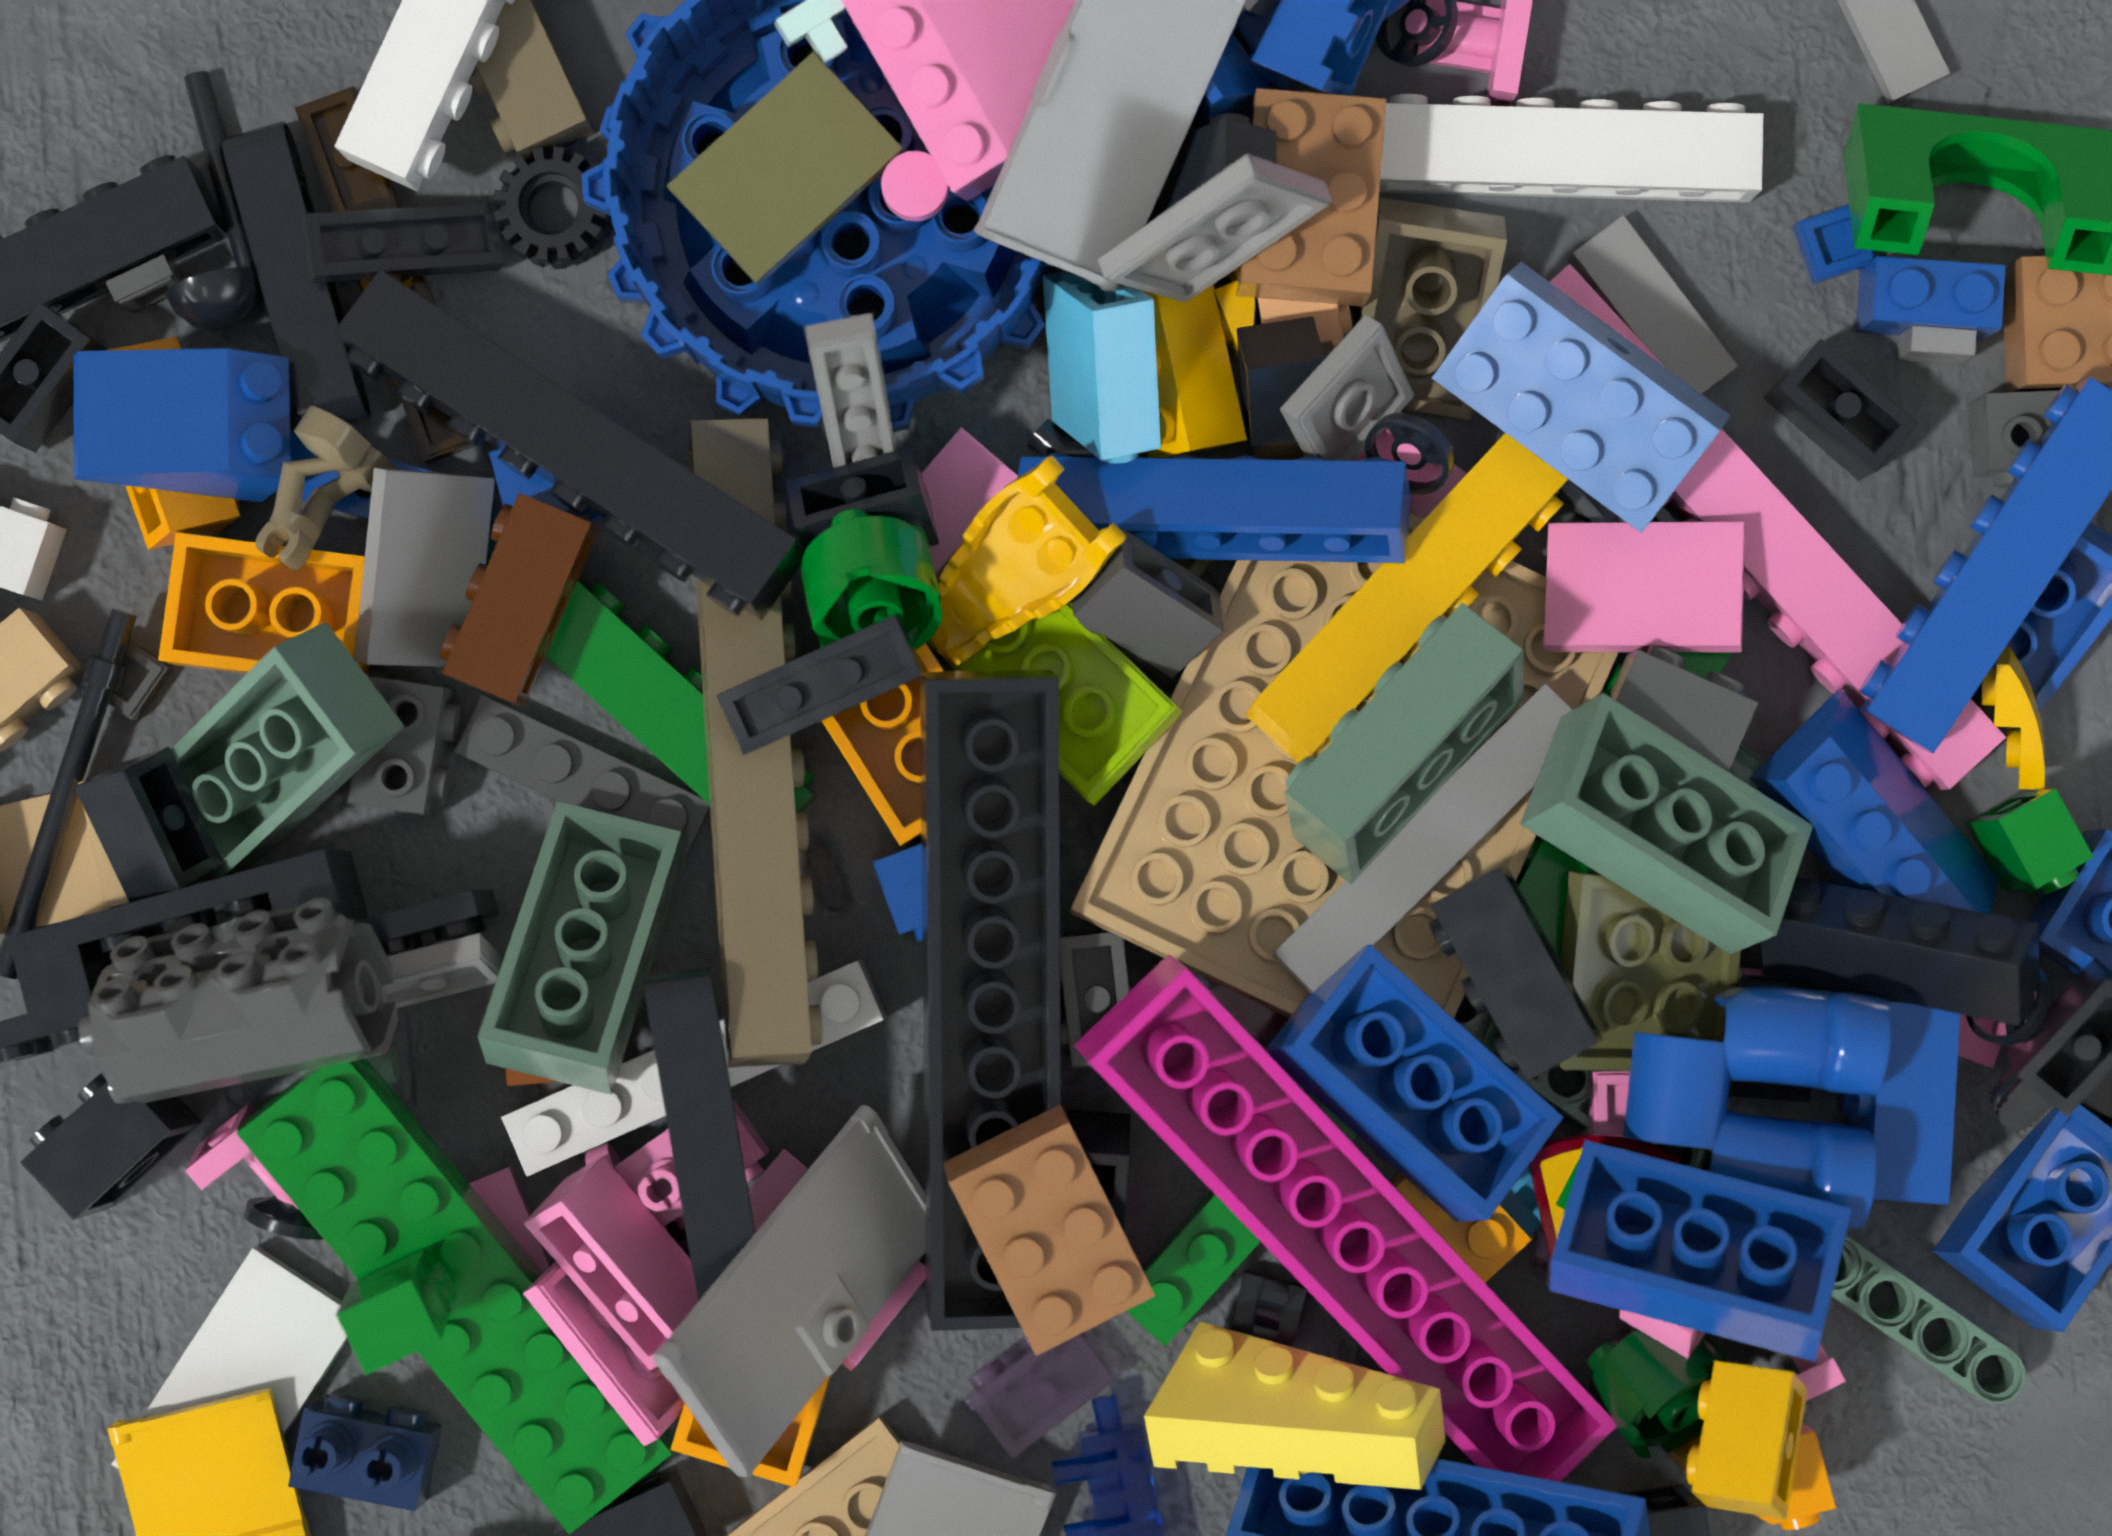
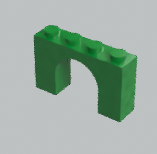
[1843,103,2112,276]

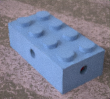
[1432,262,1730,533]

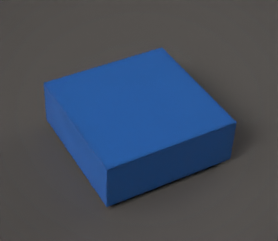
[1792,205,1876,285]

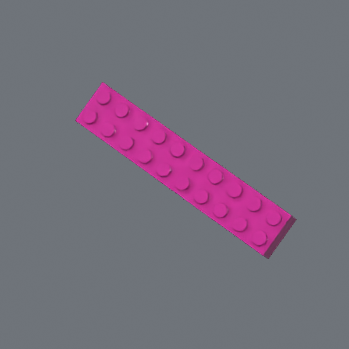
[1074,953,1617,1482]

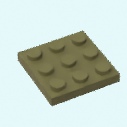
[1555,871,1741,1071]

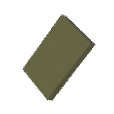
[667,52,904,286]

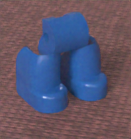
[1623,985,1891,1230]

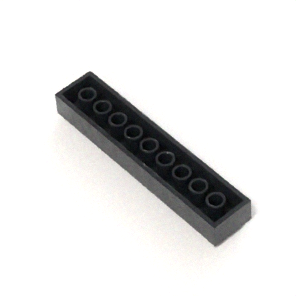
[920,670,1061,1331]

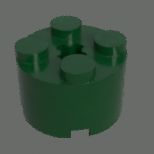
[1587,1329,1731,1458]

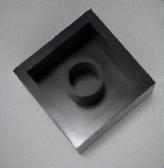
[20,1073,202,1220]

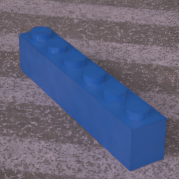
[1859,377,2112,753]
[1018,453,1411,563]

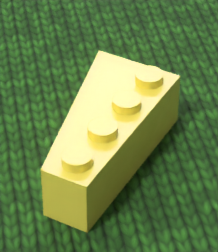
[1144,1321,1446,1490]

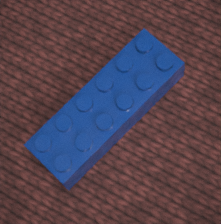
[1225,1459,1651,1536]

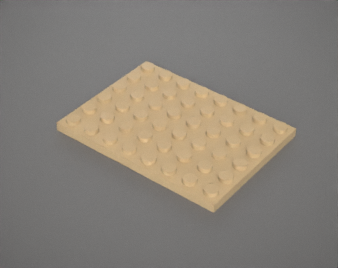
[1069,513,1619,1019]

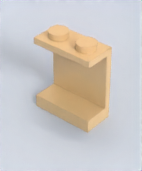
[0,781,129,936]

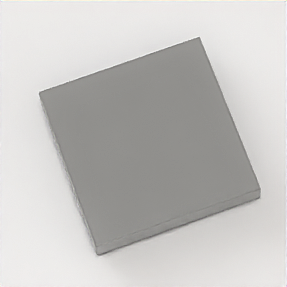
[1280,314,1415,461]

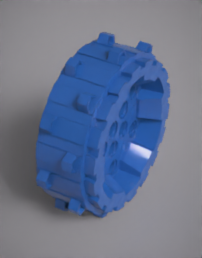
[581,0,1053,432]

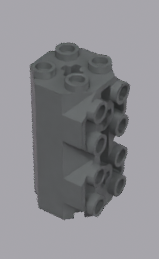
[79,897,398,1104]

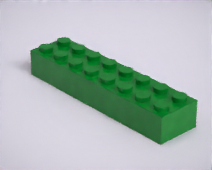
[236,1058,674,1535]

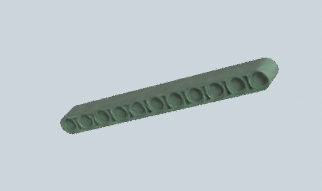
[1458,1007,2025,1404]

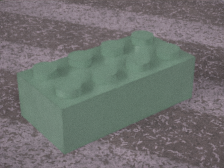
[1284,603,1524,885]
[170,621,405,879]
[1520,693,1813,955]
[478,801,685,1095]

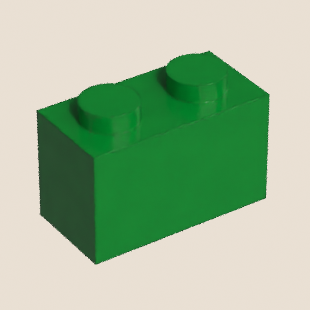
[1965,788,2094,895]
[336,1249,456,1375]

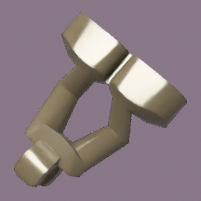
[256,406,398,570]

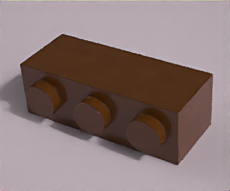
[440,493,600,707]

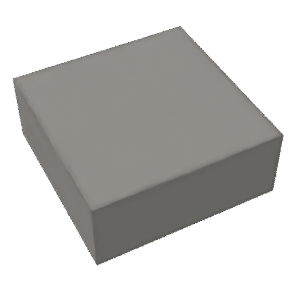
[1896,326,1977,365]

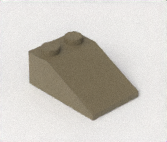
[1358,197,1507,420]

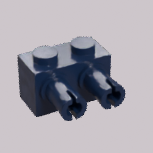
[288,1394,442,1511]

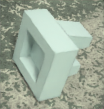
[774,0,847,64]

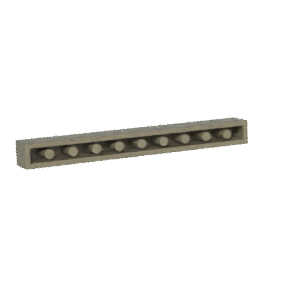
[687,418,822,1068]

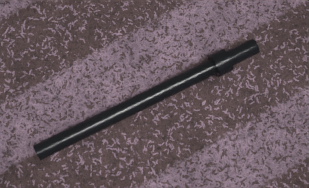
[0,608,137,979]

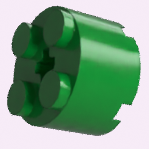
[801,509,942,650]

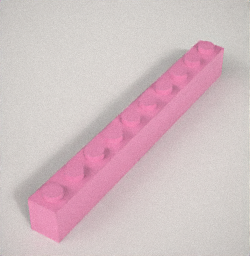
[1550,264,2006,791]

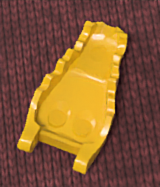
[930,456,1126,666]

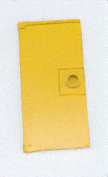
[107,1387,311,1536]

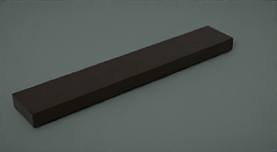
[295,86,486,464]

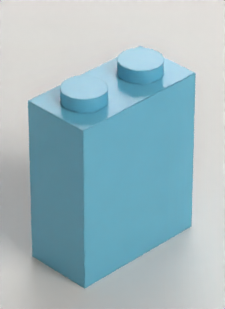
[1043,271,1161,464]

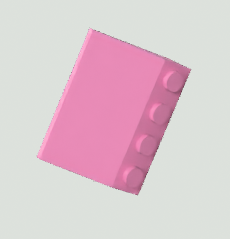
[842,0,1075,201]

